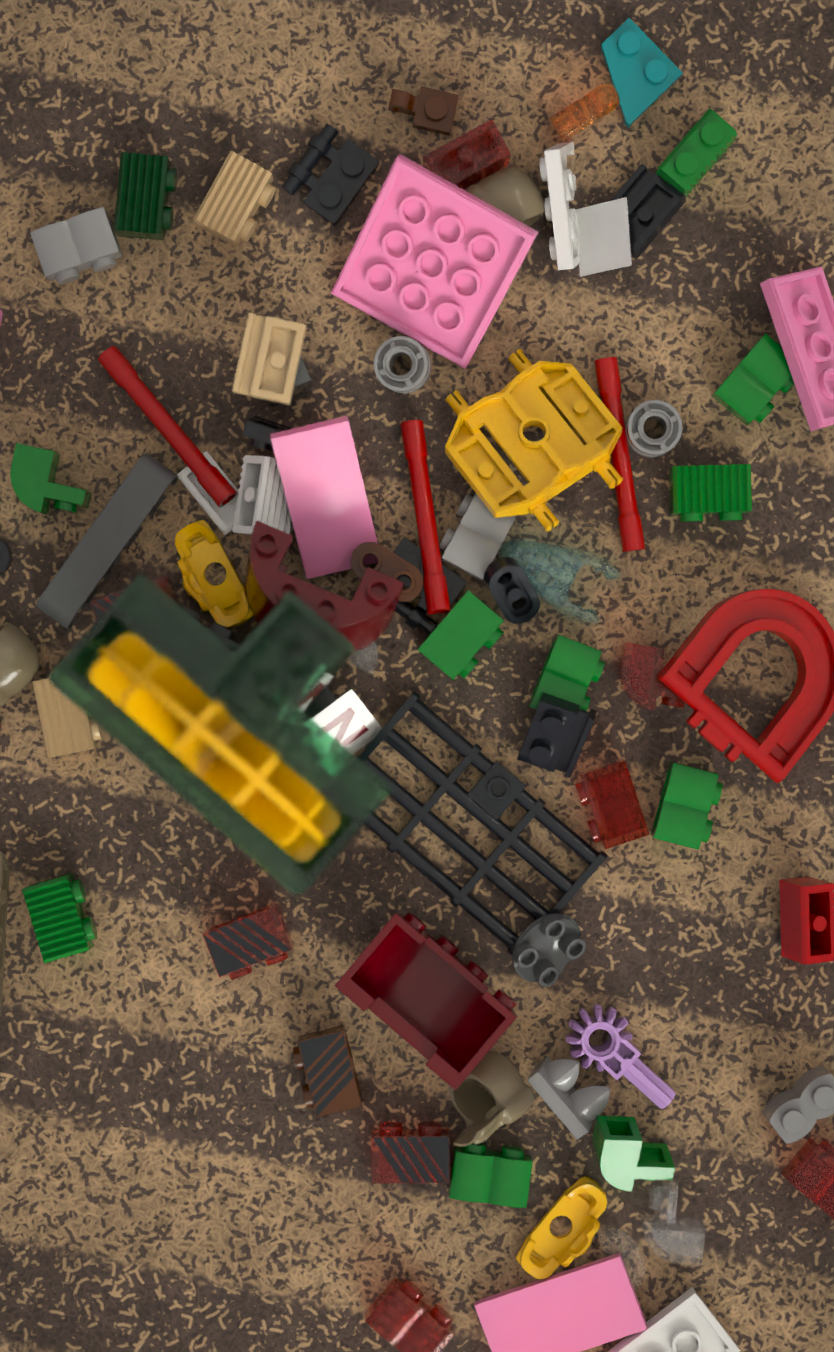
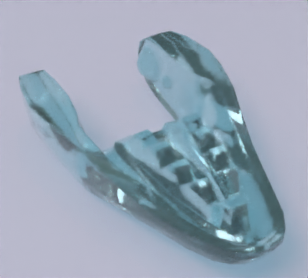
[500,540,621,624]

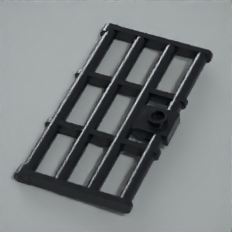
[324,691,608,955]

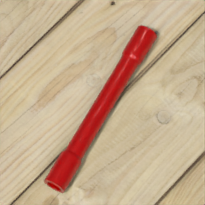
[98,346,237,508]
[594,357,646,552]
[400,420,451,614]

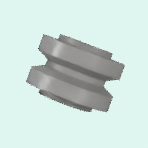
[374,336,432,393]
[625,400,682,458]

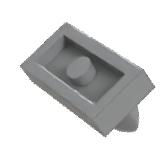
[527,1056,610,1140]

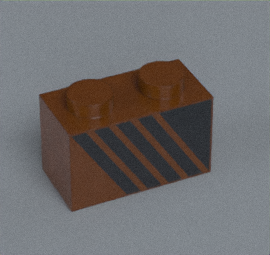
[293,1025,363,1118]

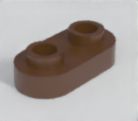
[351,542,423,602]

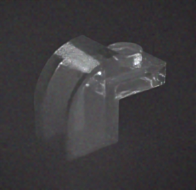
[640,1177,706,1267]

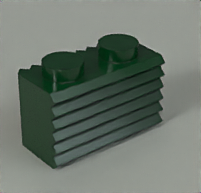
[114,152,177,241]

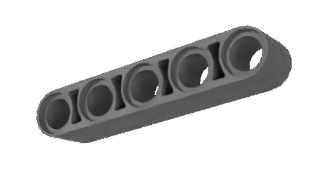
[36,453,179,630]

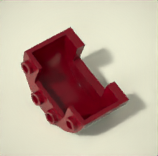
[245,520,404,659]
[335,911,517,1091]

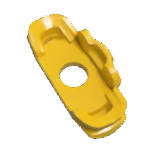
[175,520,253,628]
[516,1176,607,1279]

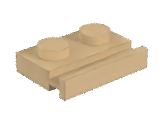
[232,312,307,405]

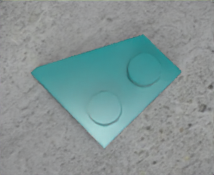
[600,18,683,128]

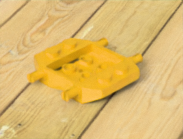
[445,349,623,532]

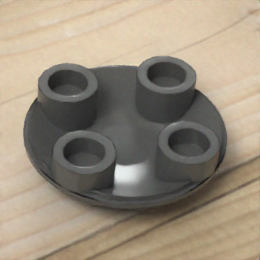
[512,914,586,987]

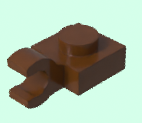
[388,86,459,136]

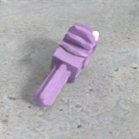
[565,1004,676,1109]

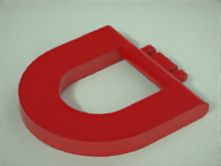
[658,589,834,783]

